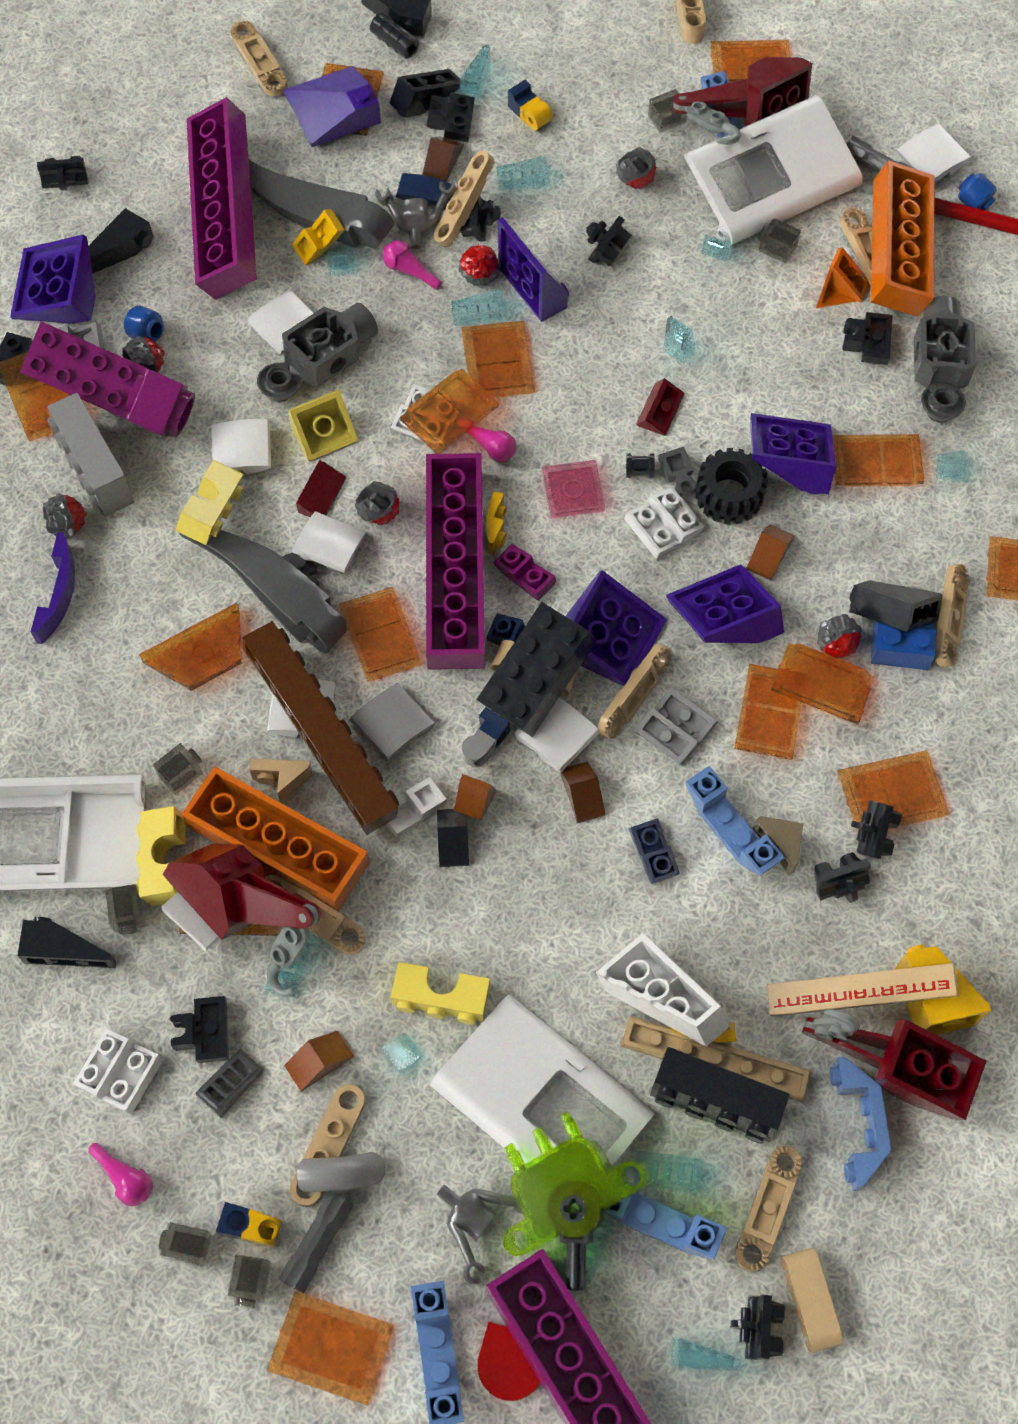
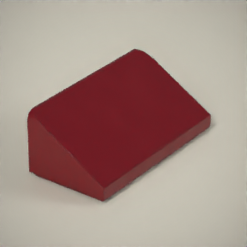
[636,378,685,436]
[296,460,346,517]

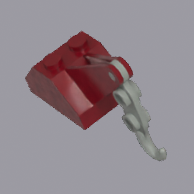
[673,57,813,145]
[162,844,321,997]
[802,1009,987,1120]

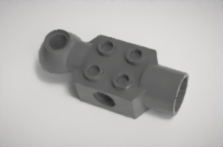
[913,296,976,423]
[257,302,378,402]

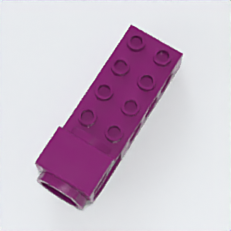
[20,321,195,437]

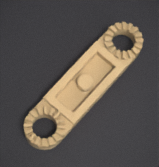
[231,20,288,96]
[434,150,495,247]
[840,207,872,286]
[935,564,969,668]
[598,643,673,739]
[265,874,365,955]
[290,1084,365,1207]
[735,1145,802,1272]

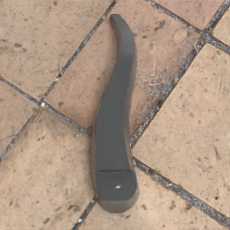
[249,159,395,249]
[179,530,347,654]

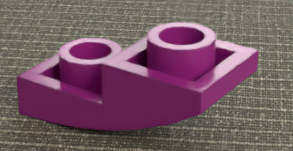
[493,544,556,601]

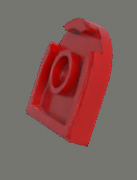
[477,1321,540,1401]

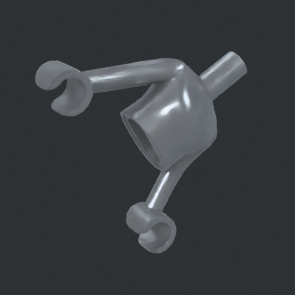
[375,180,457,249]
[436,1184,528,1283]

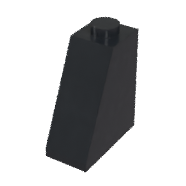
[849,580,943,632]

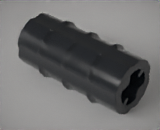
[370,13,419,59]

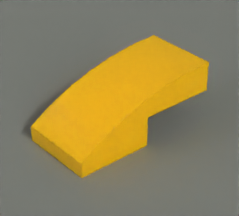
[292,209,345,265]

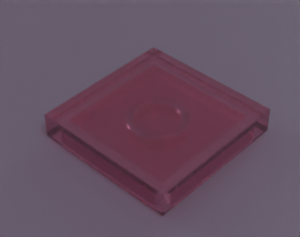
[542,460,605,519]

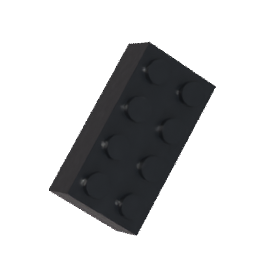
[476,602,597,737]
[650,1046,790,1144]

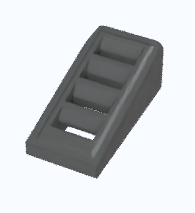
[195,1049,264,1118]

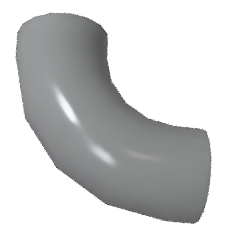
[297,1152,386,1192]

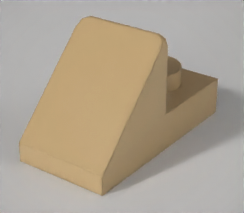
[249,759,312,803]

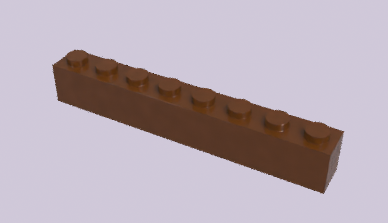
[242,621,399,835]

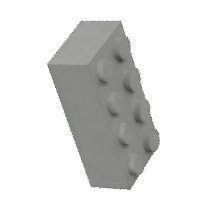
[47,392,135,517]

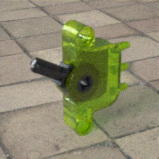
[502,1111,651,1291]

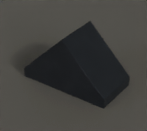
[437,809,469,867]

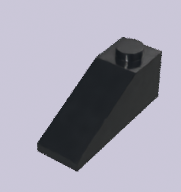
[361,0,432,37]
[389,68,465,118]
[88,208,154,274]
[17,917,117,968]

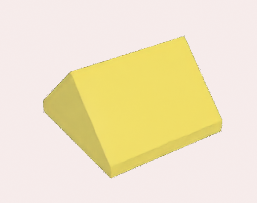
[288,390,358,461]

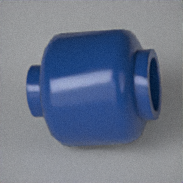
[958,173,997,210]
[124,305,164,342]

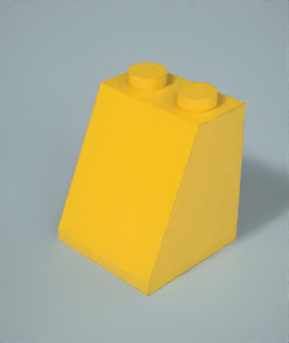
[894,944,991,1035]

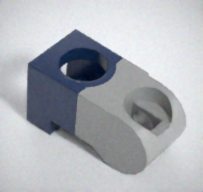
[462,707,510,767]

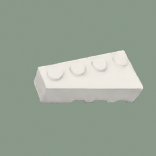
[596,933,730,1047]

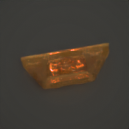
[139,603,242,691]

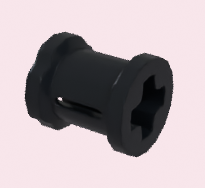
[626,453,655,478]

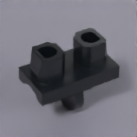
[37,156,88,191]
[459,193,501,241]
[586,215,632,266]
[851,800,902,859]
[814,852,871,903]
[730,1294,785,1360]

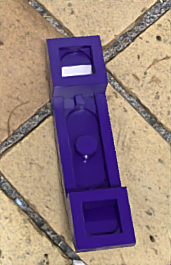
[30,532,75,644]

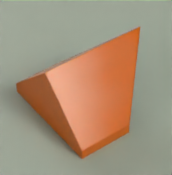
[816,247,870,308]

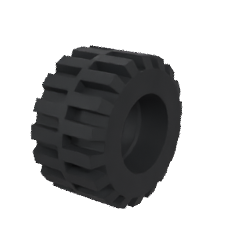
[695,448,768,525]

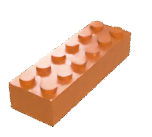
[871,160,935,317]
[181,766,370,912]

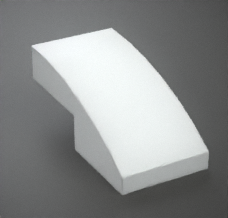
[386,777,447,838]

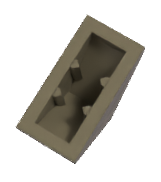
[753,816,803,875]

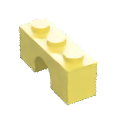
[175,459,244,545]
[136,806,186,906]
[390,962,490,1025]

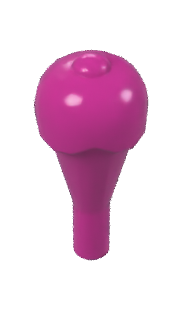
[383,240,442,290]
[457,418,517,463]
[88,1143,153,1206]

